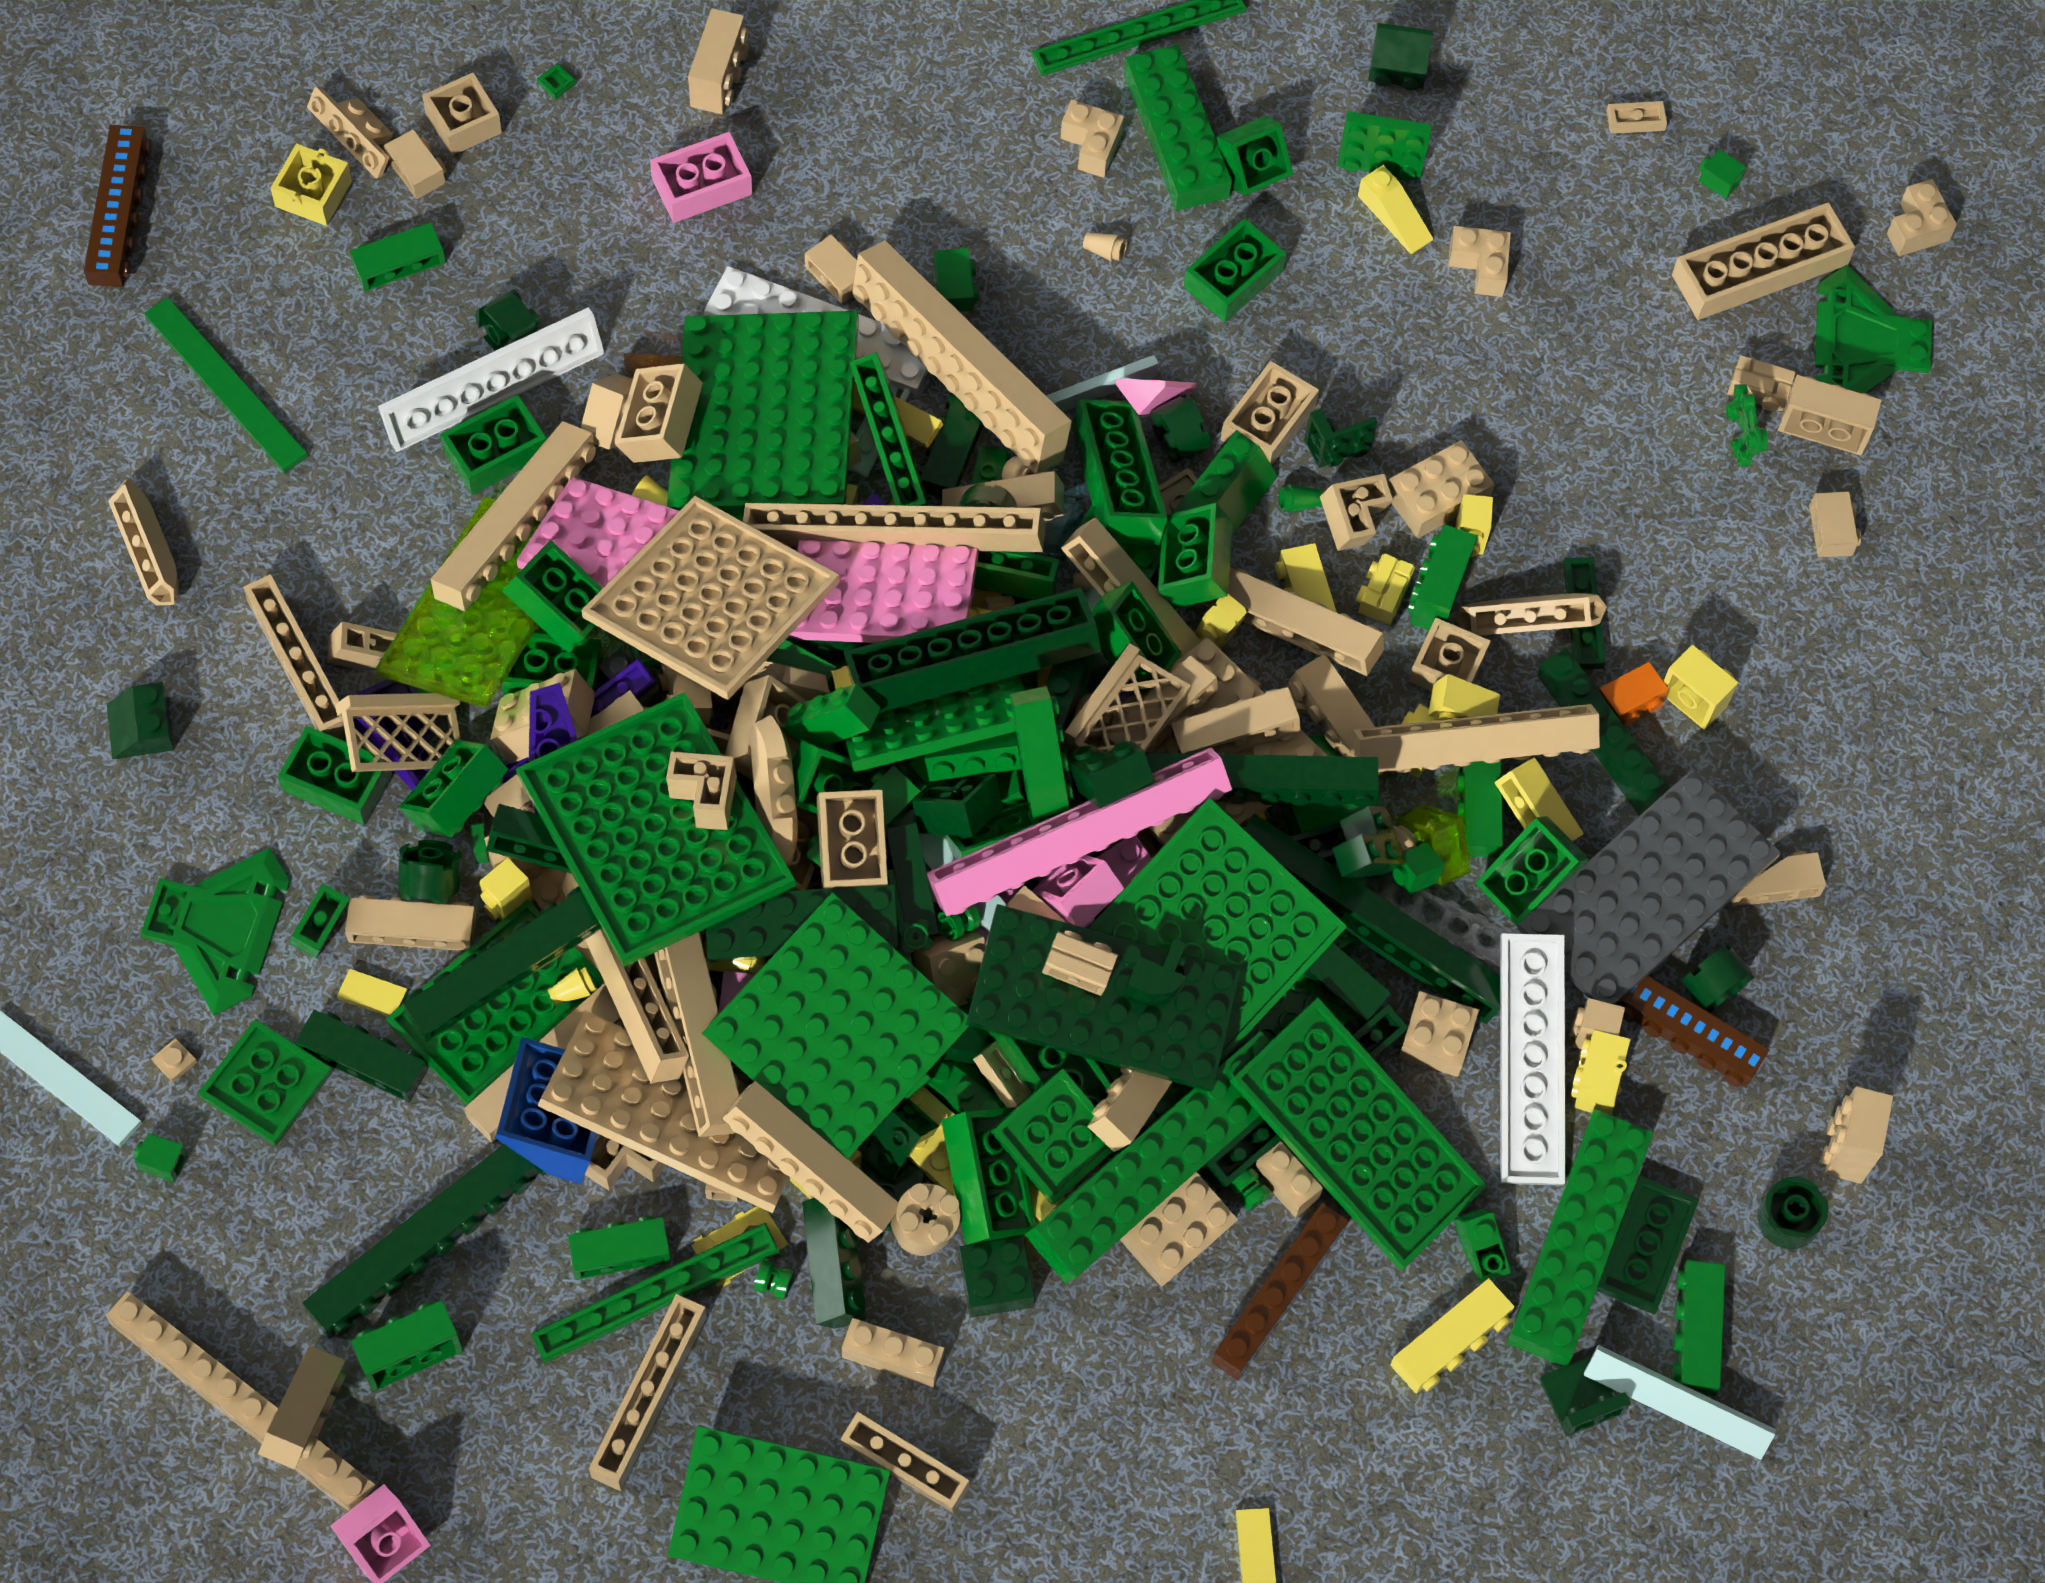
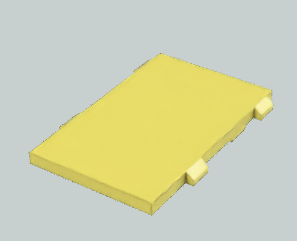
[691,1206,789,1287]

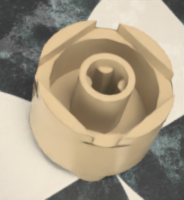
[891,1183,960,1256]

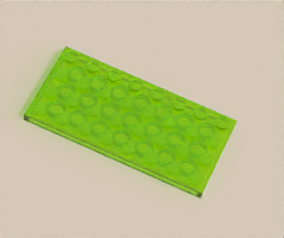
[376,496,542,709]

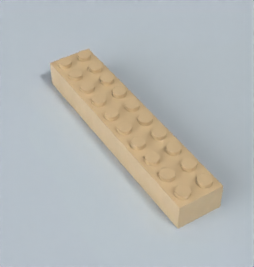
[852,240,1072,474]

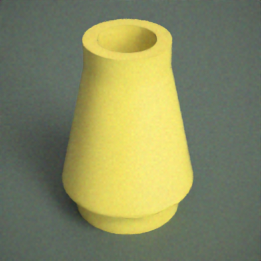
[547,967,597,1006]

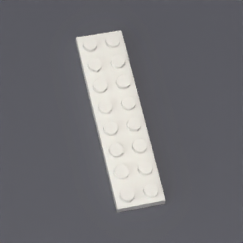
[704,266,928,395]
[378,307,605,452]
[1500,933,1565,1185]

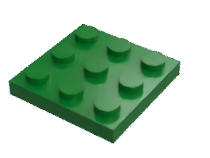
[1337,111,1432,181]
[197,1019,333,1147]
[990,1068,1113,1204]

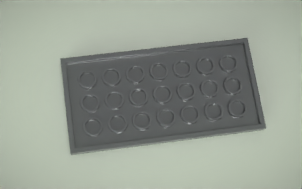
[1517,769,1781,1005]

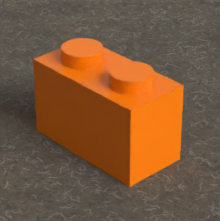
[1598,662,1669,726]

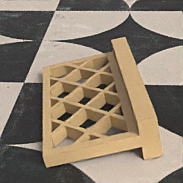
[1062,643,1191,753]
[335,692,461,772]

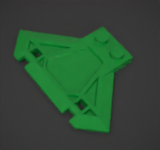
[1814,265,1932,393]
[140,847,290,1016]

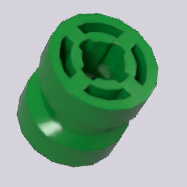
[937,904,981,941]
[1228,1168,1273,1212]
[753,1260,795,1300]

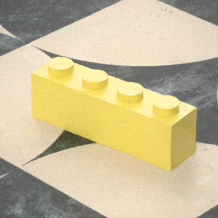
[1390,1278,1514,1394]

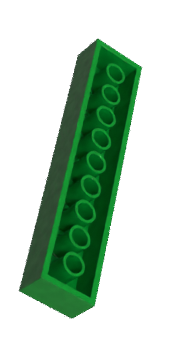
[1024,1031,1270,1284]

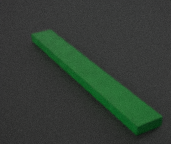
[1031,0,1247,76]
[144,297,308,474]
[530,1222,780,1364]

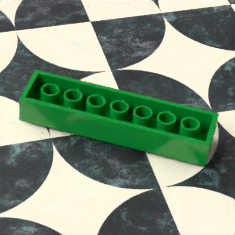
[1506,1109,1654,1367]

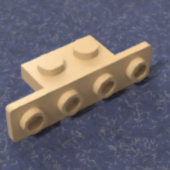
[307,86,393,179]

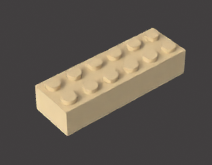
[1672,202,1855,320]

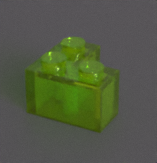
[1396,804,1471,885]

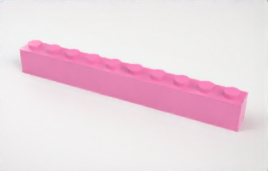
[926,748,1232,916]

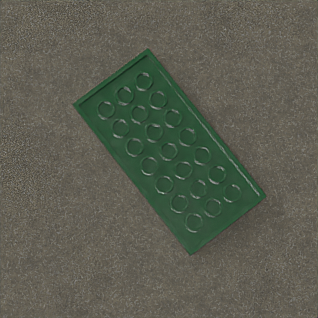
[965,904,1241,1092]

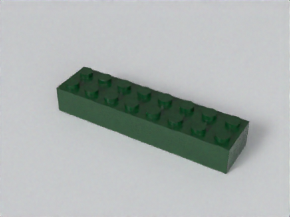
[844,587,1101,714]

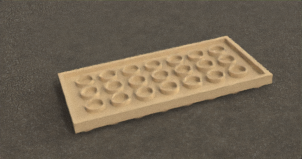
[538,1010,789,1213]

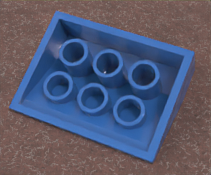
[495,1037,597,1184]

